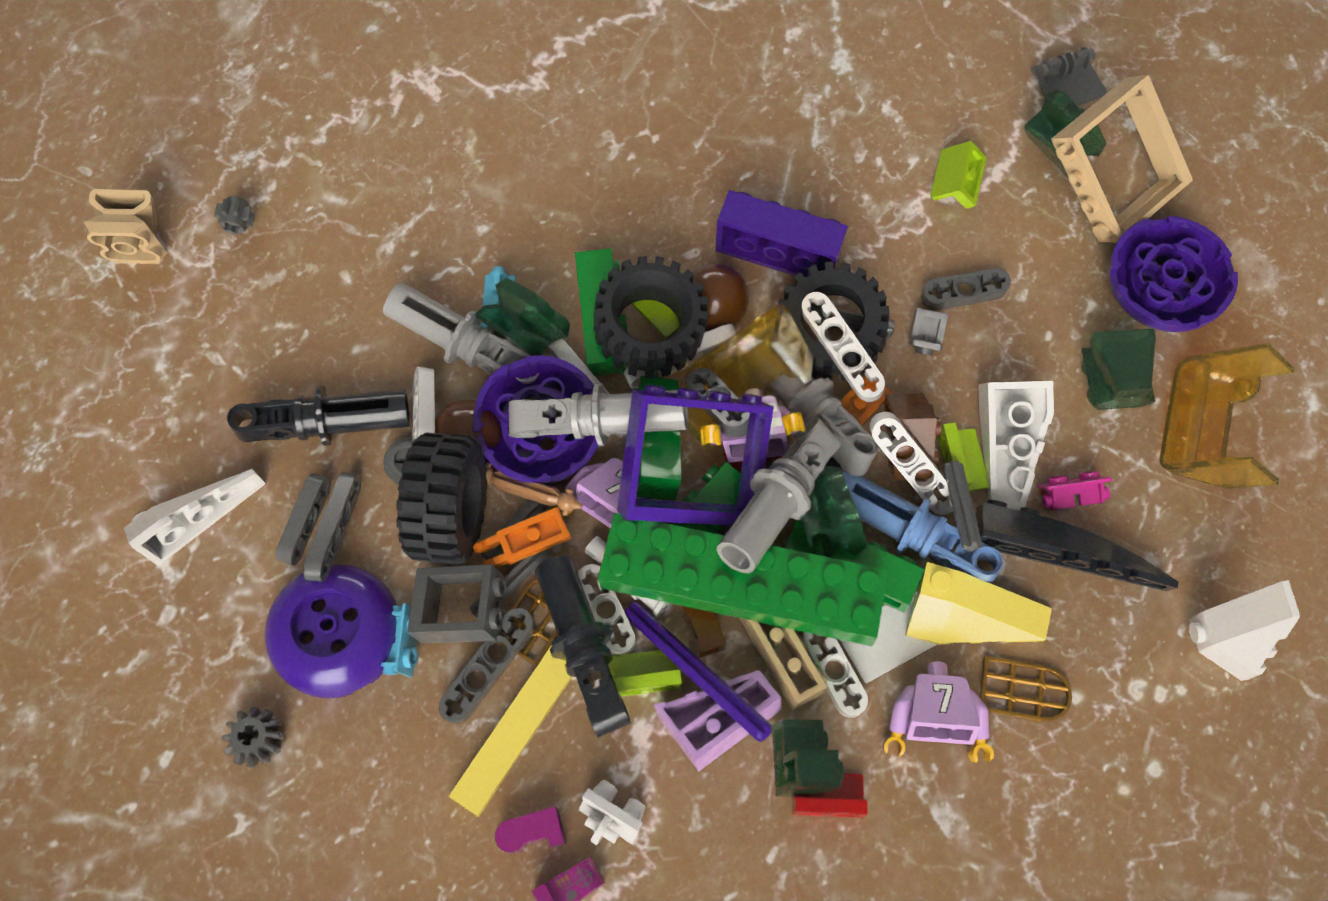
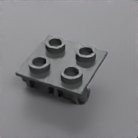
[1031,47,1108,113]

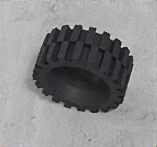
[593,256,709,378]
[777,262,890,381]

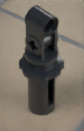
[227,386,410,446]
[535,555,631,737]

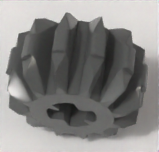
[221,707,285,768]

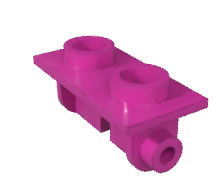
[1037,471,1112,511]

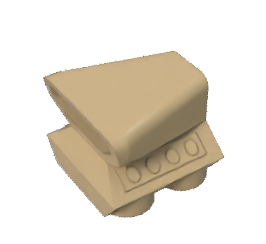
[83,189,168,264]

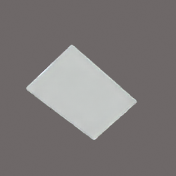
[840,593,937,683]

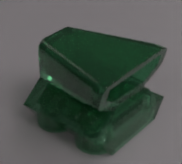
[1024,90,1106,177]
[475,278,570,356]
[1081,328,1156,410]
[800,467,867,558]

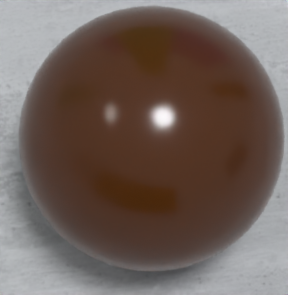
[692,263,749,332]
[435,400,502,463]

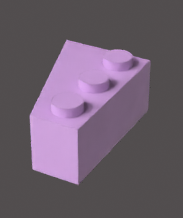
[654,670,782,772]

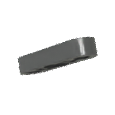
[921,268,1011,310]
[686,368,750,437]
[276,473,330,566]

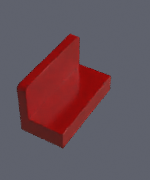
[793,771,868,818]

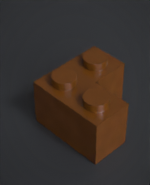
[884,393,941,479]

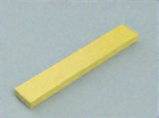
[449,636,572,817]

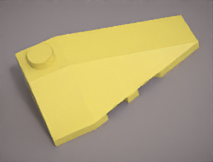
[906,562,1052,645]

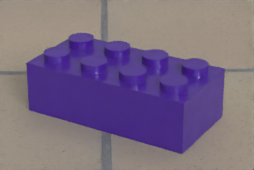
[715,190,848,278]

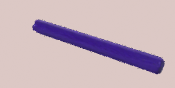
[625,602,772,742]

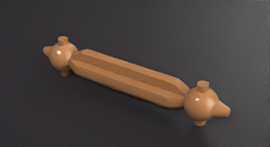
[486,462,583,515]

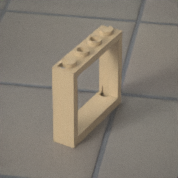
[1051,75,1193,242]

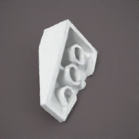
[978,381,1054,511]
[124,469,266,566]
[1189,580,1300,681]

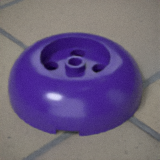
[1108,216,1238,332]
[473,355,599,484]
[265,564,397,698]

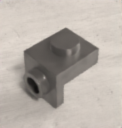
[908,308,948,356]

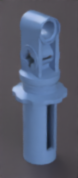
[829,471,1003,583]

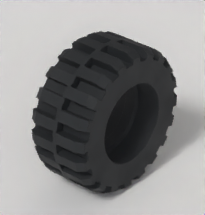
[396,432,487,565]

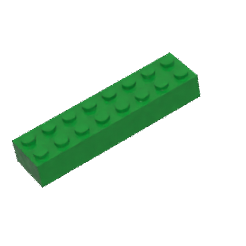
[598,513,889,646]

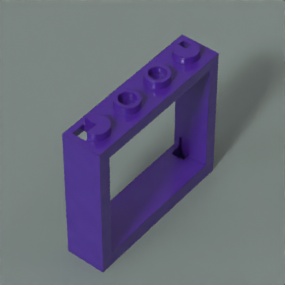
[617,385,774,526]

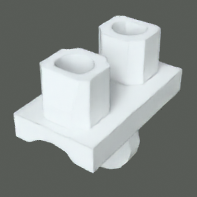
[579,780,646,845]

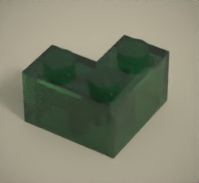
[772,719,844,797]

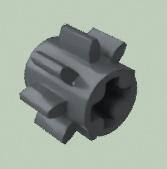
[214,196,255,234]

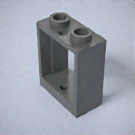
[407,564,507,644]

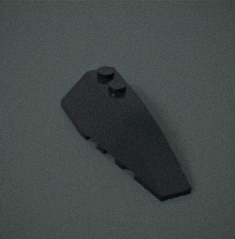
[975,500,1179,592]

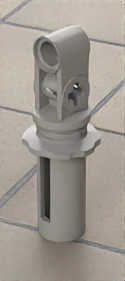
[383,282,539,384]
[743,334,879,476]
[509,383,689,446]
[717,417,841,573]

